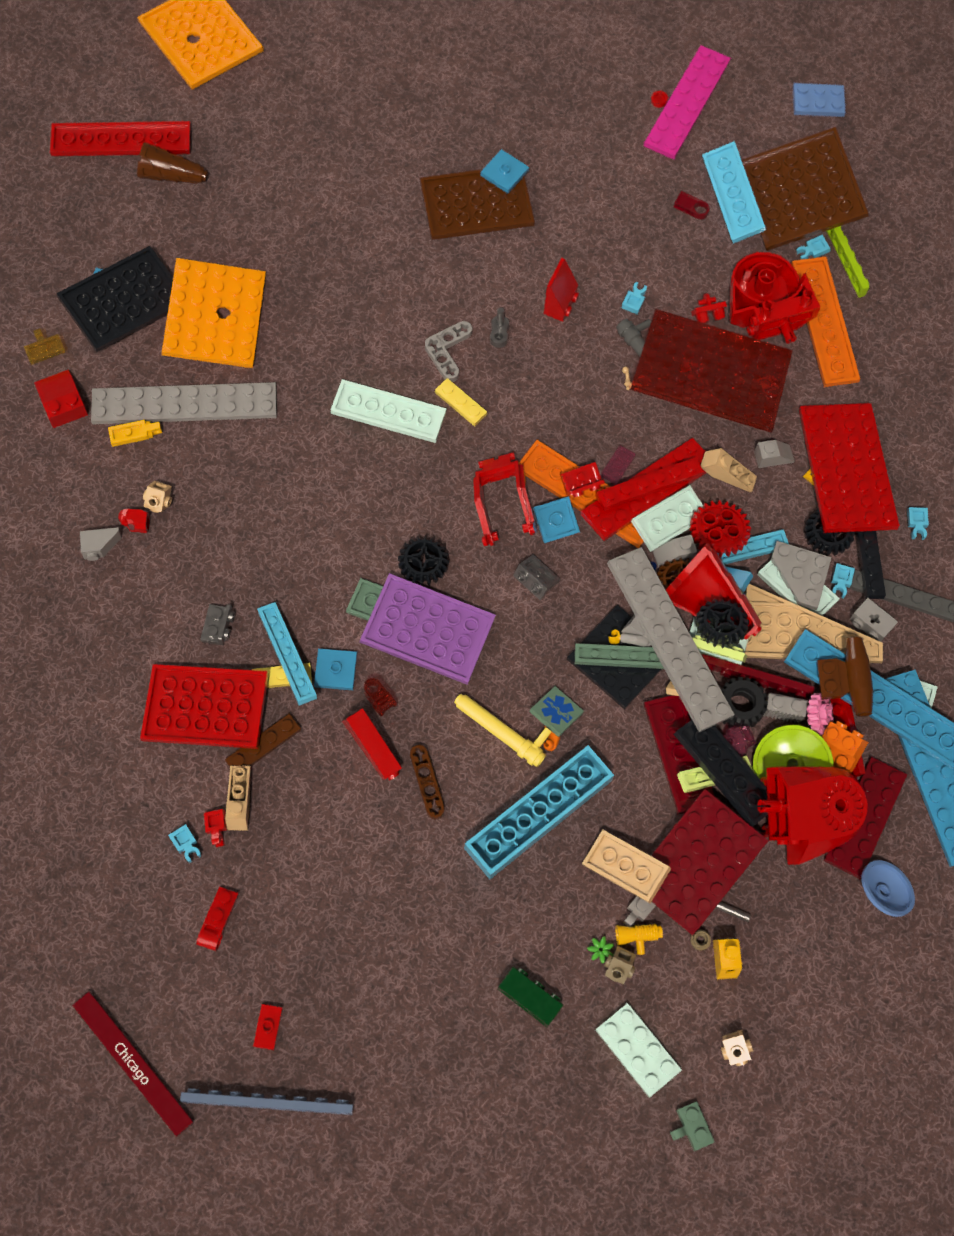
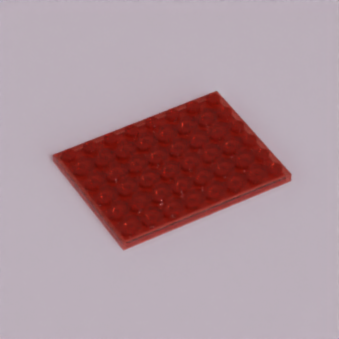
[630,309,793,433]

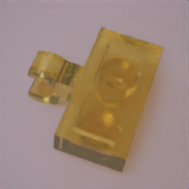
[24,328,66,365]

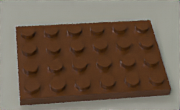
[420,169,535,240]

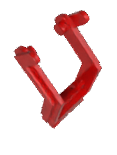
[473,452,538,546]

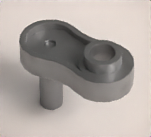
[490,308,509,348]

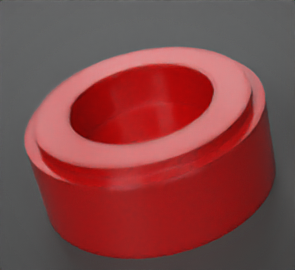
[651,91,668,108]

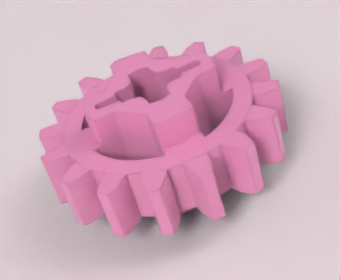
[807,693,833,735]

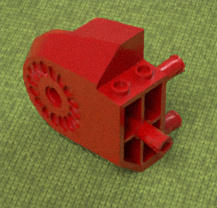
[730,252,820,344]
[757,767,868,865]

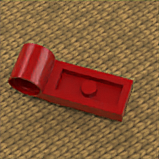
[196,887,238,951]

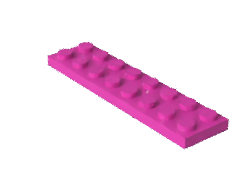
[644,45,731,159]

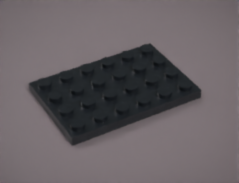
[57,246,173,352]

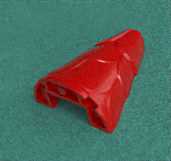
[666,543,762,640]

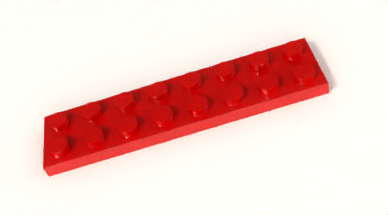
[50,121,191,156]
[580,438,707,541]

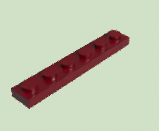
[701,654,814,699]

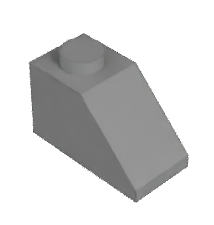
[754,440,794,468]
[80,527,122,561]
[653,535,697,568]

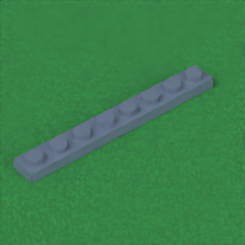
[180,1089,353,1115]

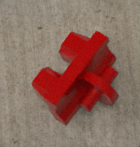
[691,293,727,325]

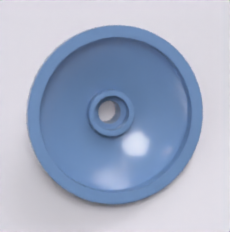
[862,860,915,917]

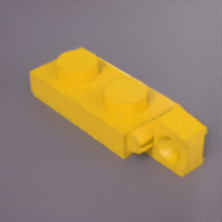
[108,420,162,447]

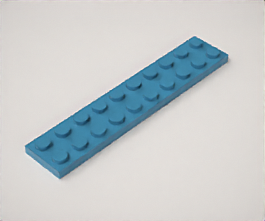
[784,629,954,770]
[885,670,954,867]

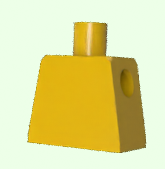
[713,939,742,979]

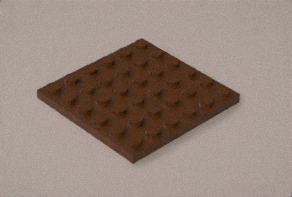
[741,127,869,251]

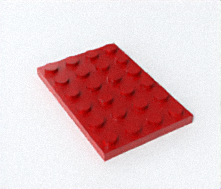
[140,664,269,749]

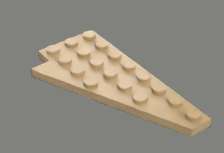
[745,584,883,664]

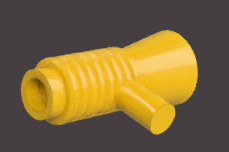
[615,924,663,955]

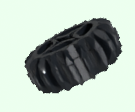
[804,509,855,556]
[398,535,449,586]
[695,597,749,649]

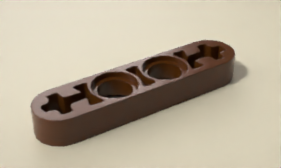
[410,745,444,820]

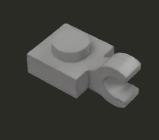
[623,896,656,927]

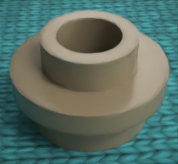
[690,930,711,951]

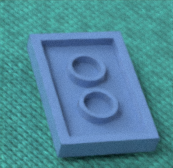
[793,83,845,117]

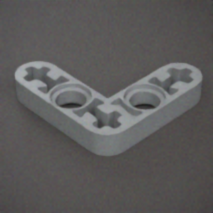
[425,321,472,382]

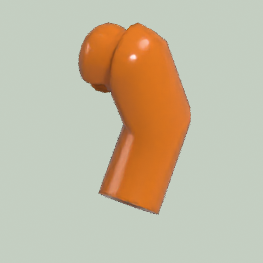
[543,726,560,751]

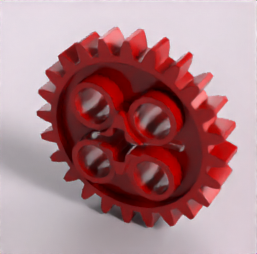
[689,500,751,558]

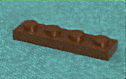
[225,714,301,767]

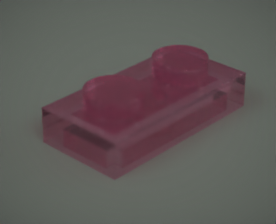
[601,446,636,485]

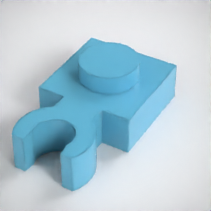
[796,235,830,260]
[621,282,647,315]
[907,507,929,540]
[831,563,855,598]
[168,824,201,863]

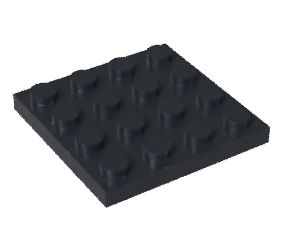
[567,605,662,710]

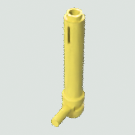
[454,694,551,767]

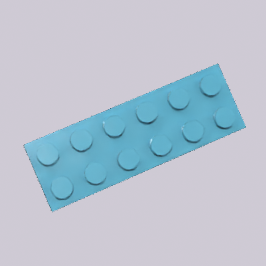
[702,141,766,243]

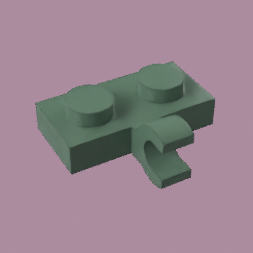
[670,1101,714,1151]

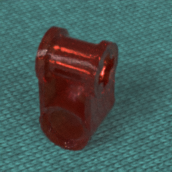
[364,678,397,717]

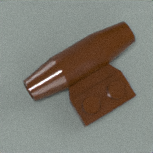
[817,637,873,717]

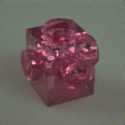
[723,726,757,756]

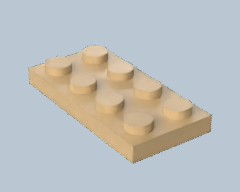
[582,830,671,903]

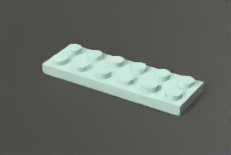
[331,379,446,443]

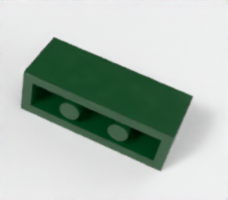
[497,967,563,1028]

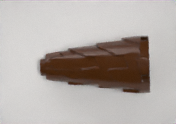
[137,142,208,184]

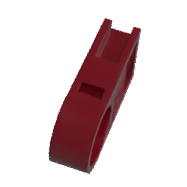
[673,191,710,220]

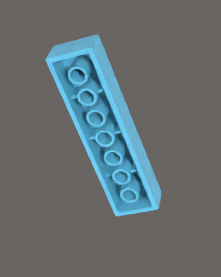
[464,745,614,880]

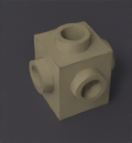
[604,946,636,985]

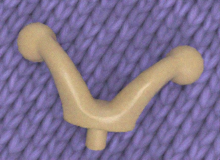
[622,366,651,390]

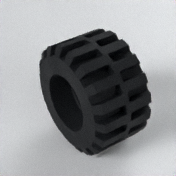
[721,677,768,730]

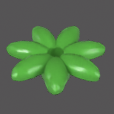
[587,936,614,963]

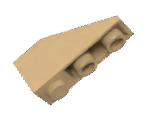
[701,448,757,492]
[225,766,251,830]

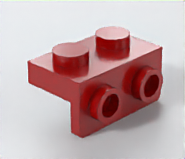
[560,462,605,498]

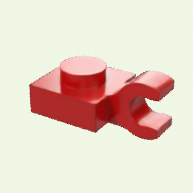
[204,809,227,847]

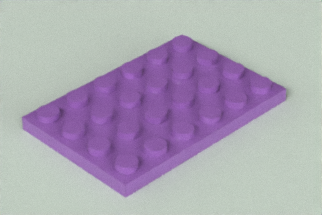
[360,573,496,685]

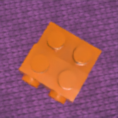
[822,721,869,774]

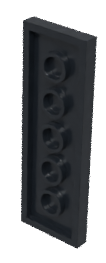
[674,720,768,827]

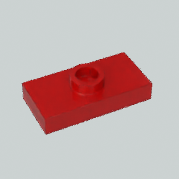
[253,1004,283,1051]

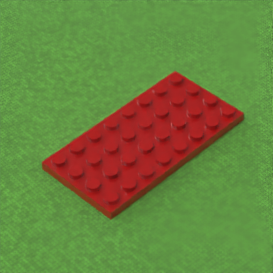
[799,403,900,533]

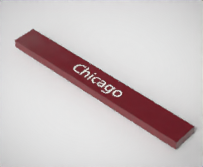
[72,992,194,1137]

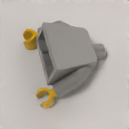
[609,614,651,647]

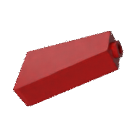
[342,708,402,781]

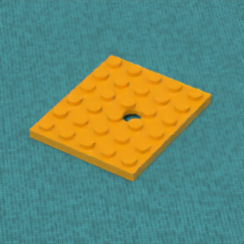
[138,0,263,90]
[162,258,266,368]

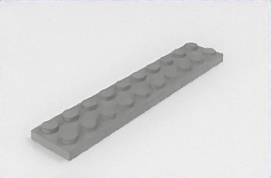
[91,382,277,424]
[607,547,734,732]

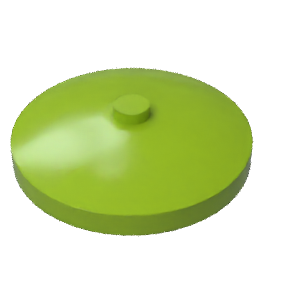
[753,725,834,784]

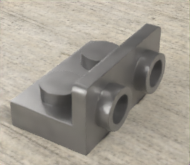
[513,555,560,600]
[200,604,235,646]

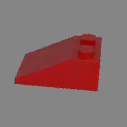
[544,258,580,322]
[34,369,88,428]

